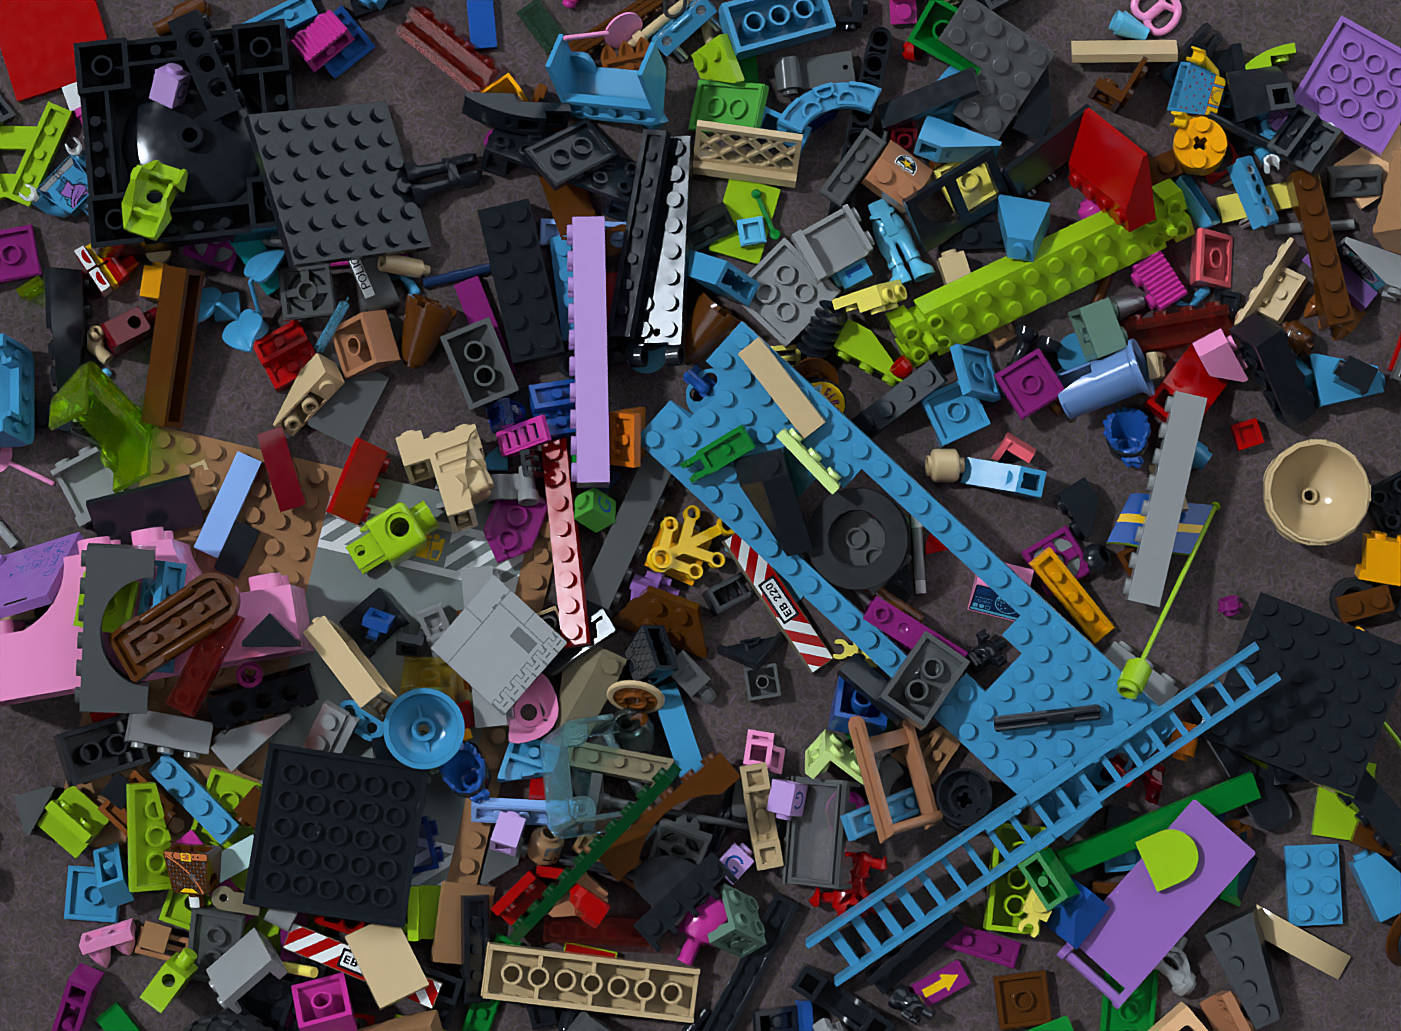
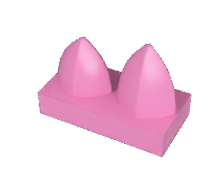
[79,918,136,968]

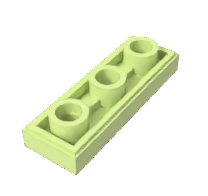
[776,427,841,495]

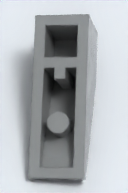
[211,714,295,772]

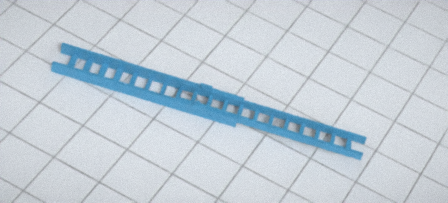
[806,642,1282,987]

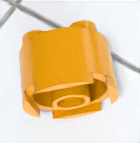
[1172,116,1227,176]

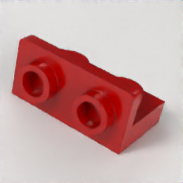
[491,869,547,925]

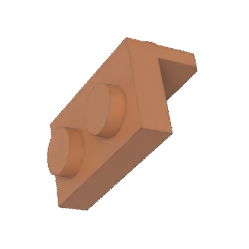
[1199,990,1254,1031]

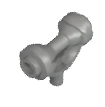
[1153,936,1196,996]

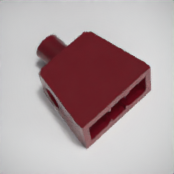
[100,307,157,358]

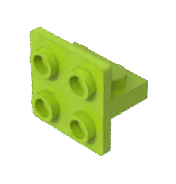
[37,786,110,858]
[401,885,441,941]

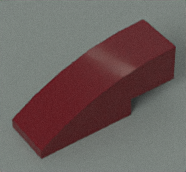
[257,426,307,513]

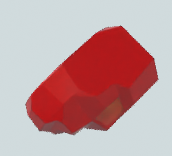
[569,883,611,929]

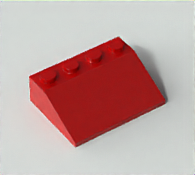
[1068,108,1156,232]

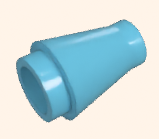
[1109,10,1150,40]

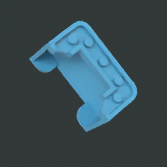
[0,333,35,448]

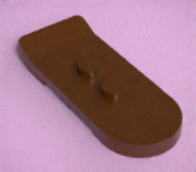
[108,572,241,682]

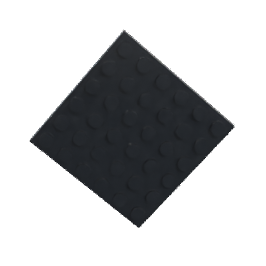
[244,101,432,269]
[1202,592,1401,798]
[243,743,429,928]

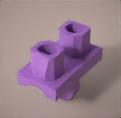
[629,570,680,601]

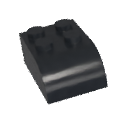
[53,713,151,787]

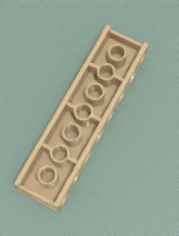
[481,942,700,1023]

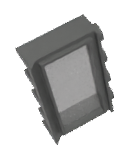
[781,776,860,889]

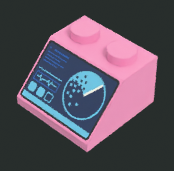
[967,563,1034,622]

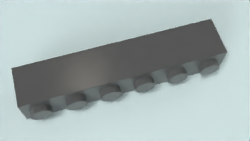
[584,452,676,610]

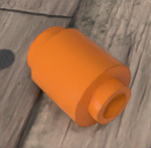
[1169,721,1199,761]

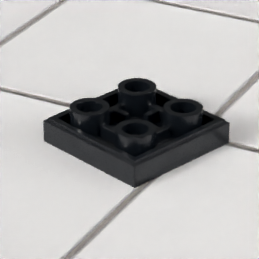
[1368,470,1401,537]

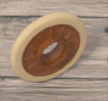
[607,680,665,713]

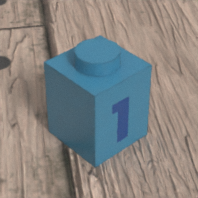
[831,258,873,293]

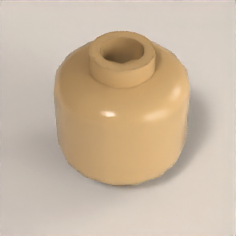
[925,448,965,483]

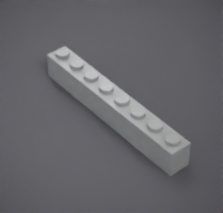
[1122,391,1207,607]

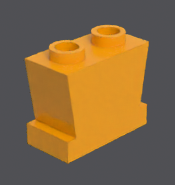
[1354,531,1401,586]

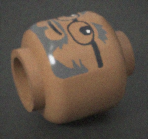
[527,825,564,866]

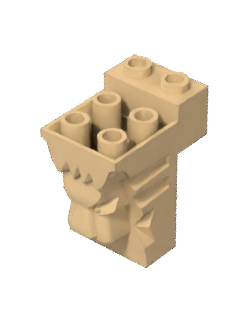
[395,424,495,533]

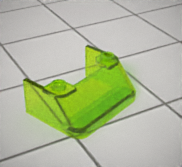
[49,361,153,493]

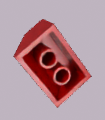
[326,437,391,527]

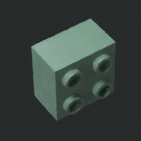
[1068,297,1128,362]

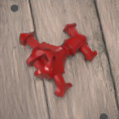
[808,847,893,924]

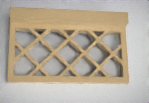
[693,120,803,188]

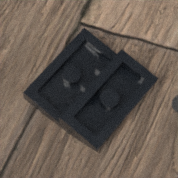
[1267,104,1345,177]

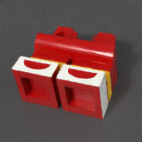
[74,243,139,297]

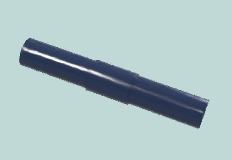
[423,263,491,289]

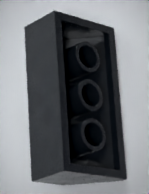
[1002,104,1091,199]

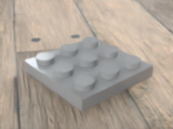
[738,238,841,349]

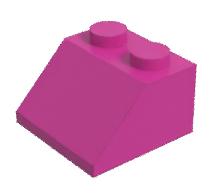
[291,972,358,1031]

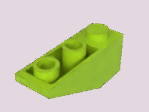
[833,318,905,387]

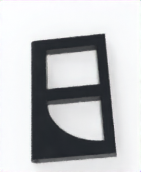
[902,147,1010,254]

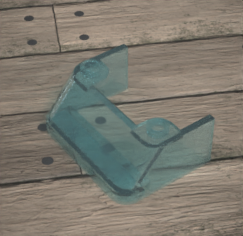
[540,714,630,839]

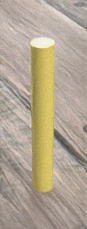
[282,961,318,978]

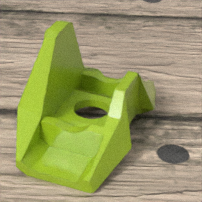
[122,160,188,241]

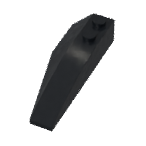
[45,267,93,431]

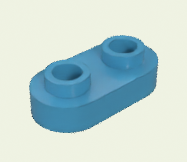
[338,700,384,741]

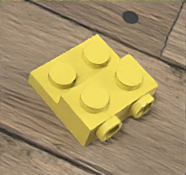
[832,279,907,315]

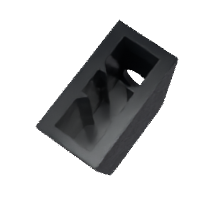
[624,625,679,685]

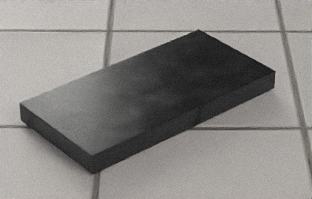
[86,474,205,544]

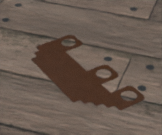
[537,120,626,258]

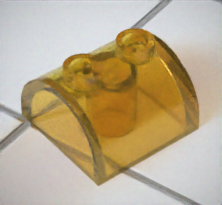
[400,657,458,704]

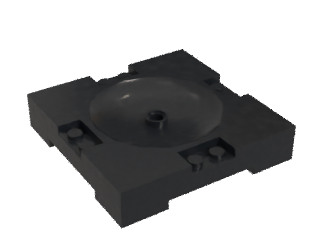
[73,19,298,259]

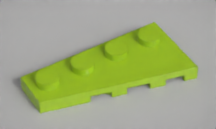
[126,782,172,892]

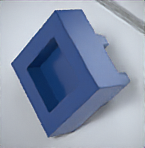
[361,607,395,641]

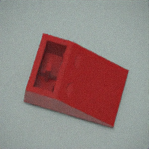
[1142,344,1230,423]

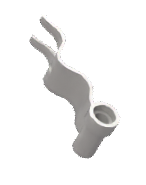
[435,466,540,509]

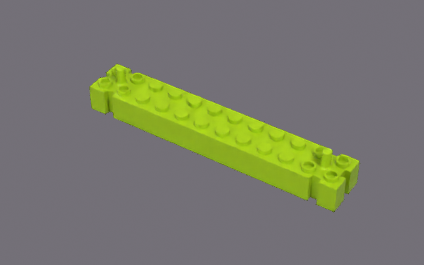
[885,178,1195,368]

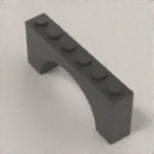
[75,543,156,714]

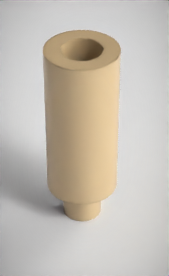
[378,255,430,278]

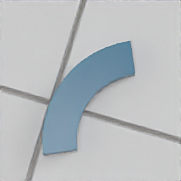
[776,81,882,134]

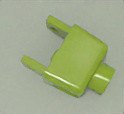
[345,500,440,575]

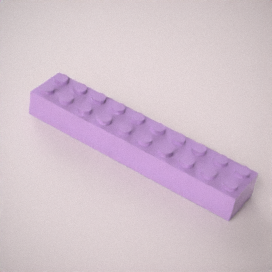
[567,216,610,488]

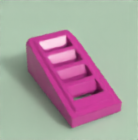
[496,415,552,457]

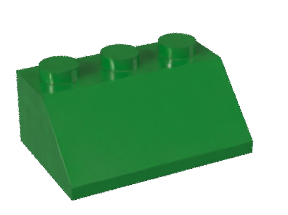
[907,0,981,75]

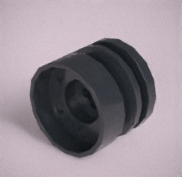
[936,768,992,832]

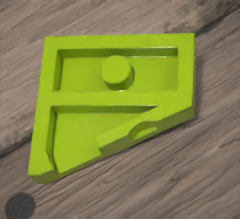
[691,33,745,83]

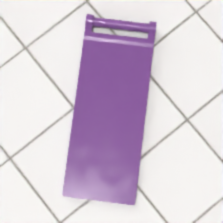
[1057,800,1255,1010]

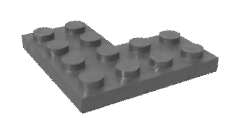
[938,0,1055,140]

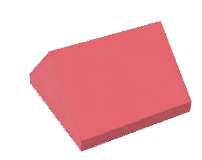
[1190,228,1233,288]

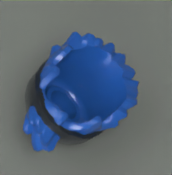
[1103,407,1151,469]
[438,741,491,804]

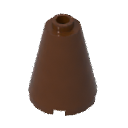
[684,291,744,366]
[400,293,458,369]

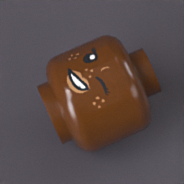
[1281,320,1315,358]

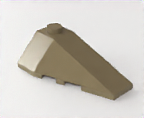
[553,646,627,749]

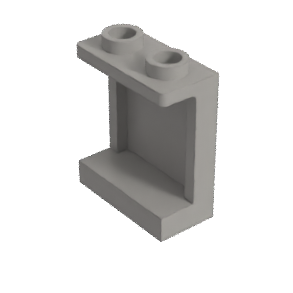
[791,204,875,284]
[50,445,124,529]
[206,927,288,1014]

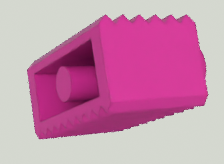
[290,10,355,72]
[1130,250,1188,313]

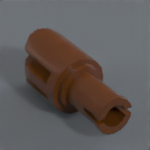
[153,0,212,37]

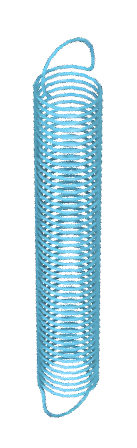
[315,297,349,353]

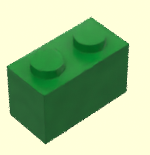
[1018,847,1080,911]

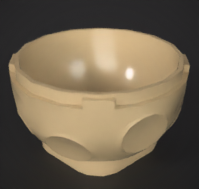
[1263,439,1371,546]

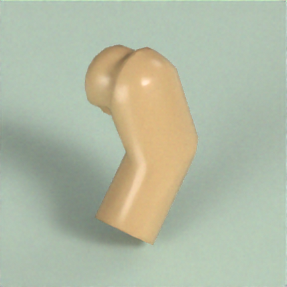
[87,325,113,365]

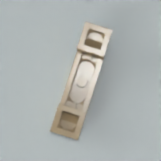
[739,762,784,871]
[1256,904,1351,979]

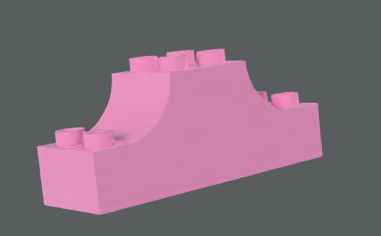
[0,527,315,707]

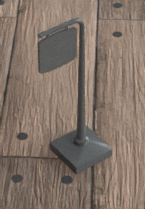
[581,771,790,830]

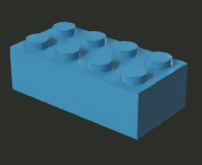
[717,0,836,61]

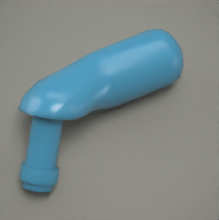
[389,274,421,295]
[1176,286,1211,311]

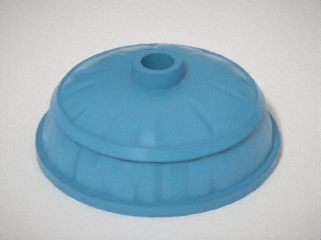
[383,688,465,769]

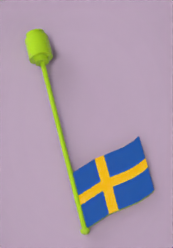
[1106,493,1220,699]

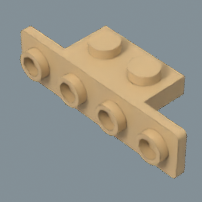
[1234,237,1308,325]

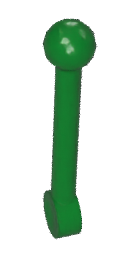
[751,189,780,240]

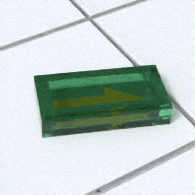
[516,0,565,56]

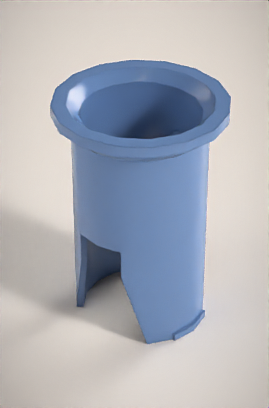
[1057,338,1155,419]

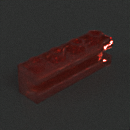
[394,5,500,92]
[1121,301,1232,353]
[165,614,246,716]
[543,913,651,947]

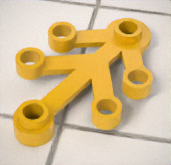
[647,505,735,581]

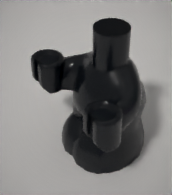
[965,629,1007,674]
[888,984,936,1026]

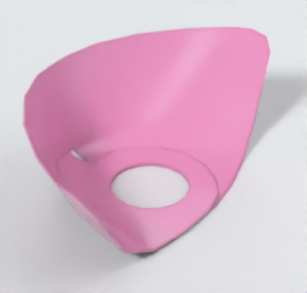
[509,673,559,743]

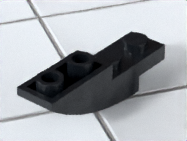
[462,92,571,136]

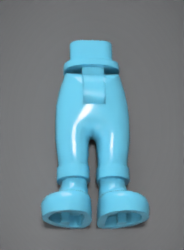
[868,199,935,288]

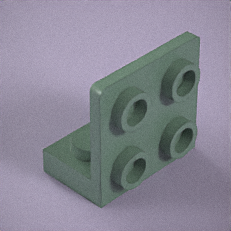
[707,884,766,958]

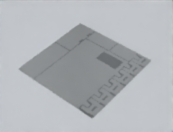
[431,575,567,715]

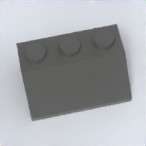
[440,317,519,413]

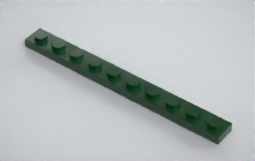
[508,762,682,945]

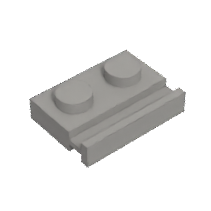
[303,700,360,754]

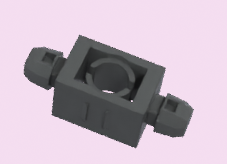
[671,646,716,704]

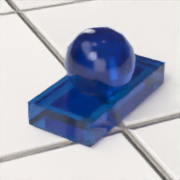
[487,397,525,433]

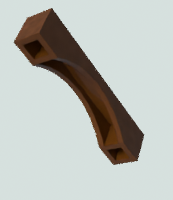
[1285,170,1354,331]
[599,751,741,882]

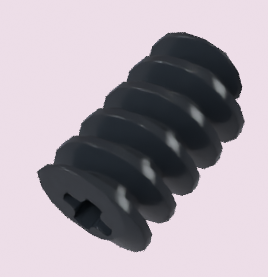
[796,300,848,359]

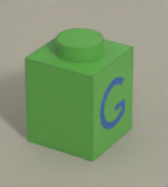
[574,487,616,533]

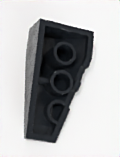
[733,446,814,557]

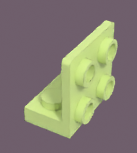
[805,729,864,785]

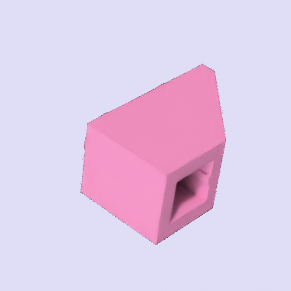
[1192,328,1248,382]

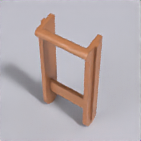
[848,716,943,844]

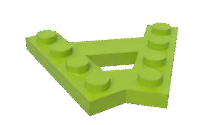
[0,101,74,209]

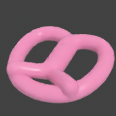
[1130,0,1182,36]

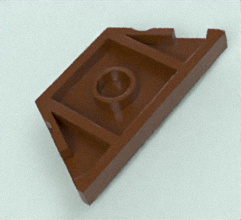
[612,585,709,659]

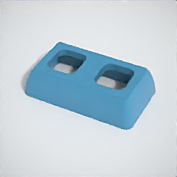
[1174,174,1221,229]

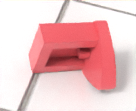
[991,432,1036,463]

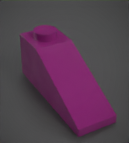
[51,963,104,1031]

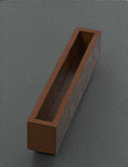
[141,265,205,428]

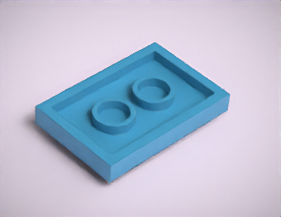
[1283,843,1343,926]

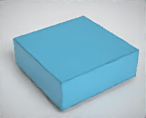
[736,216,767,247]

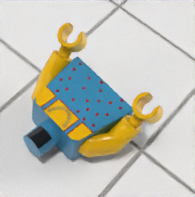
[1167,46,1232,128]

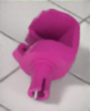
[677,893,728,967]

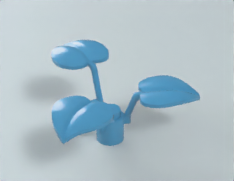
[198,249,285,353]

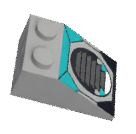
[1336,237,1401,302]

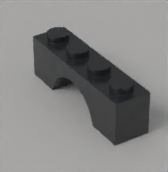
[790,963,895,1031]

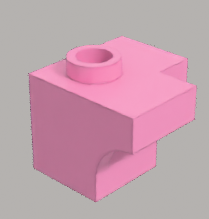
[742,729,786,776]

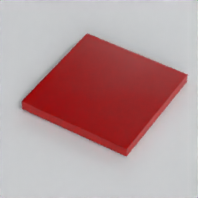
[0,0,108,103]

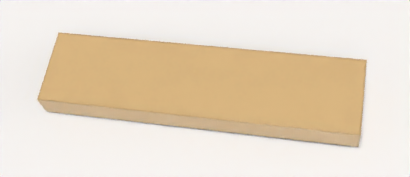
[1071,40,1178,63]
[738,337,826,439]

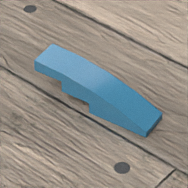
[657,682,702,783]

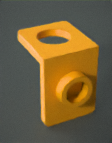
[481,73,529,102]

